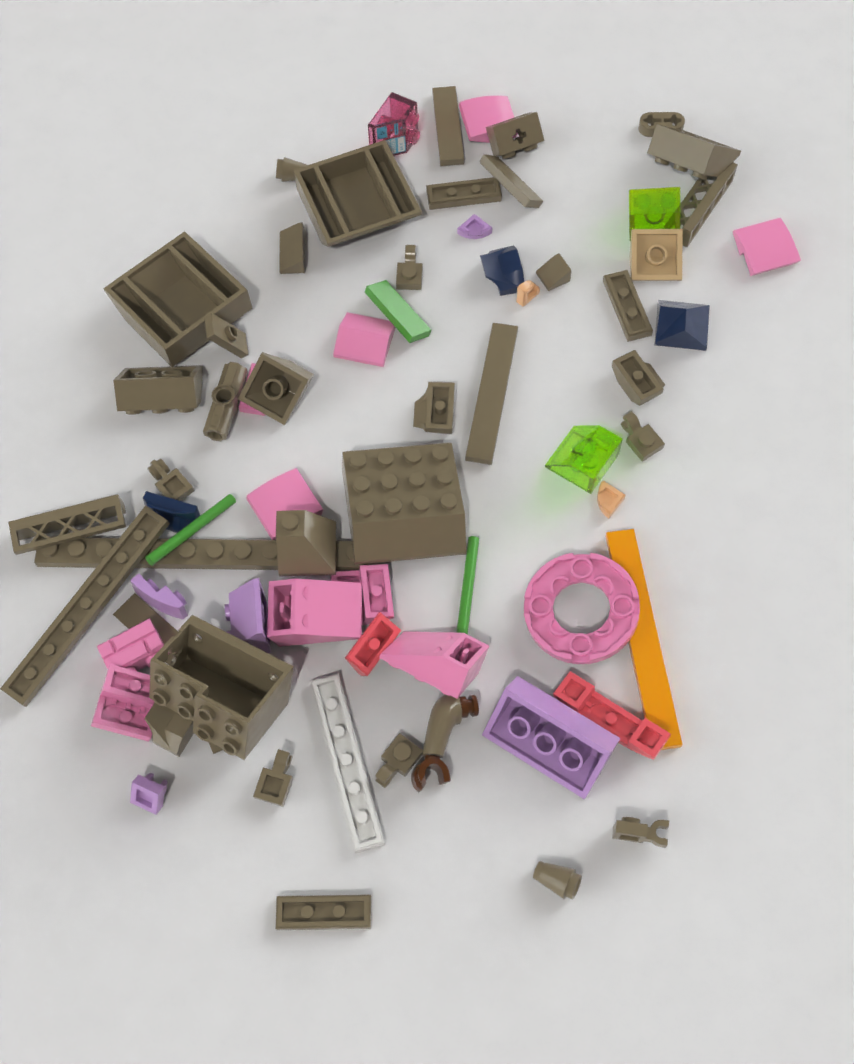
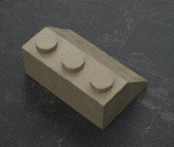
[647,124,741,180]
[113,365,203,415]

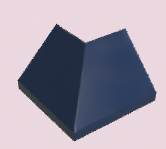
[654,300,710,351]

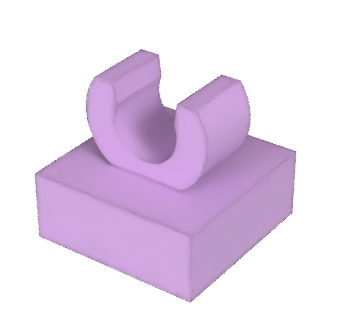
[130,773,168,815]

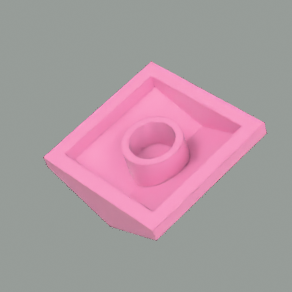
[333,312,396,367]

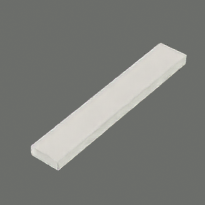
[310,674,385,853]

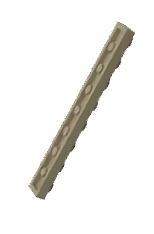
[0,505,170,707]

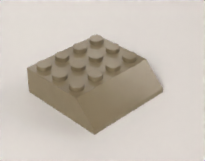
[293,140,422,247]
[103,231,253,368]
[342,443,466,565]

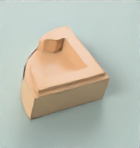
[516,280,540,306]
[597,481,626,518]

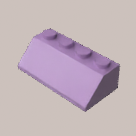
[482,676,621,799]

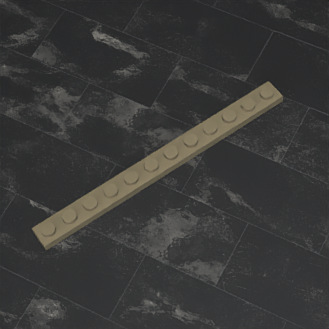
[34,537,369,571]

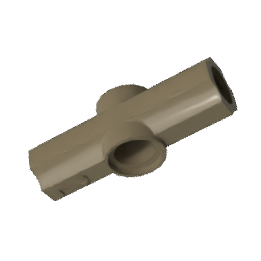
[203,362,247,442]

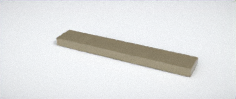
[465,323,518,465]

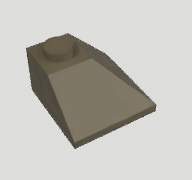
[238,352,314,425]
[276,510,336,577]

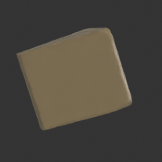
[536,253,571,291]

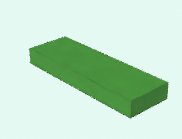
[364,280,431,343]

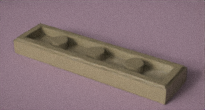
[432,86,464,166]

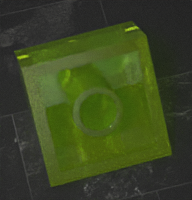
[629,187,681,241]
[545,425,623,494]

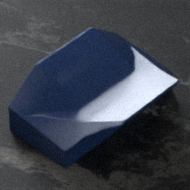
[480,245,524,296]
[143,491,200,533]

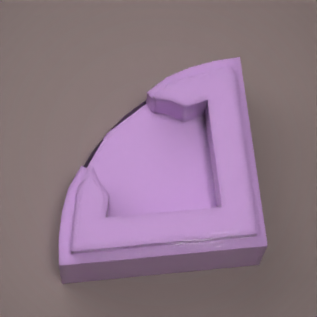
[457,214,492,239]

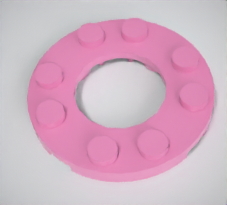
[524,553,640,664]

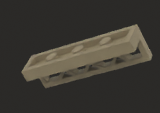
[663,162,738,247]
[8,494,126,555]

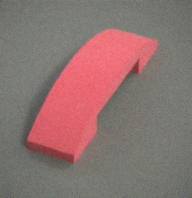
[553,671,671,760]

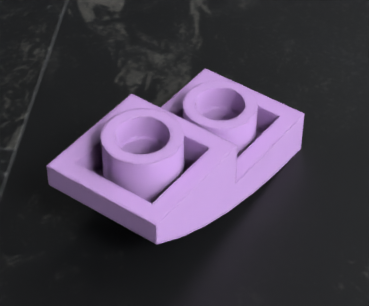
[130,574,188,619]

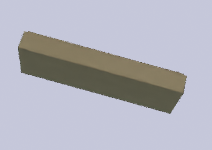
[479,154,543,208]
[426,177,502,210]
[603,270,653,342]
[275,895,371,930]

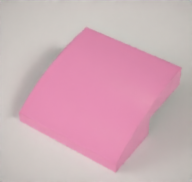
[458,96,518,143]
[733,218,801,276]
[246,468,323,540]
[330,564,394,625]
[91,664,155,742]

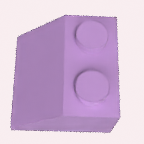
[225,578,271,653]

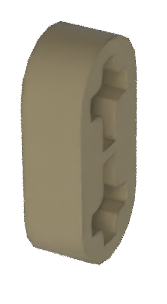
[638,112,685,137]

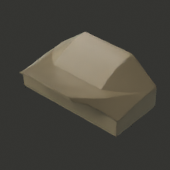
[612,350,665,406]
[413,382,455,434]
[145,703,194,757]

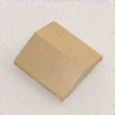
[629,229,683,281]

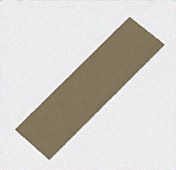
[113,593,178,665]

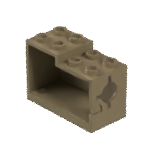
[149,615,294,760]

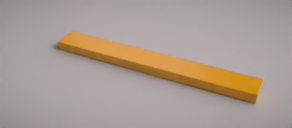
[605,529,683,750]

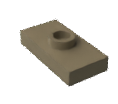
[204,313,248,359]

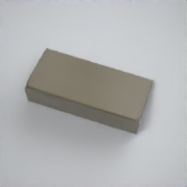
[279,222,305,274]

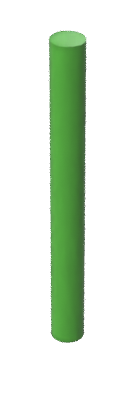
[145,494,236,566]
[456,536,479,635]

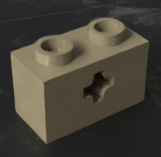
[486,112,545,159]

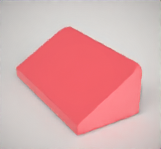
[345,612,401,676]

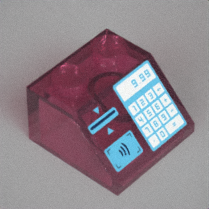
[368,92,420,156]

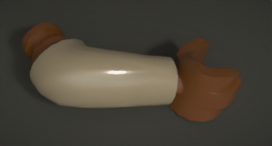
[411,694,479,793]

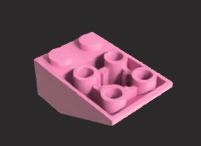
[267,579,362,647]
[379,631,489,699]

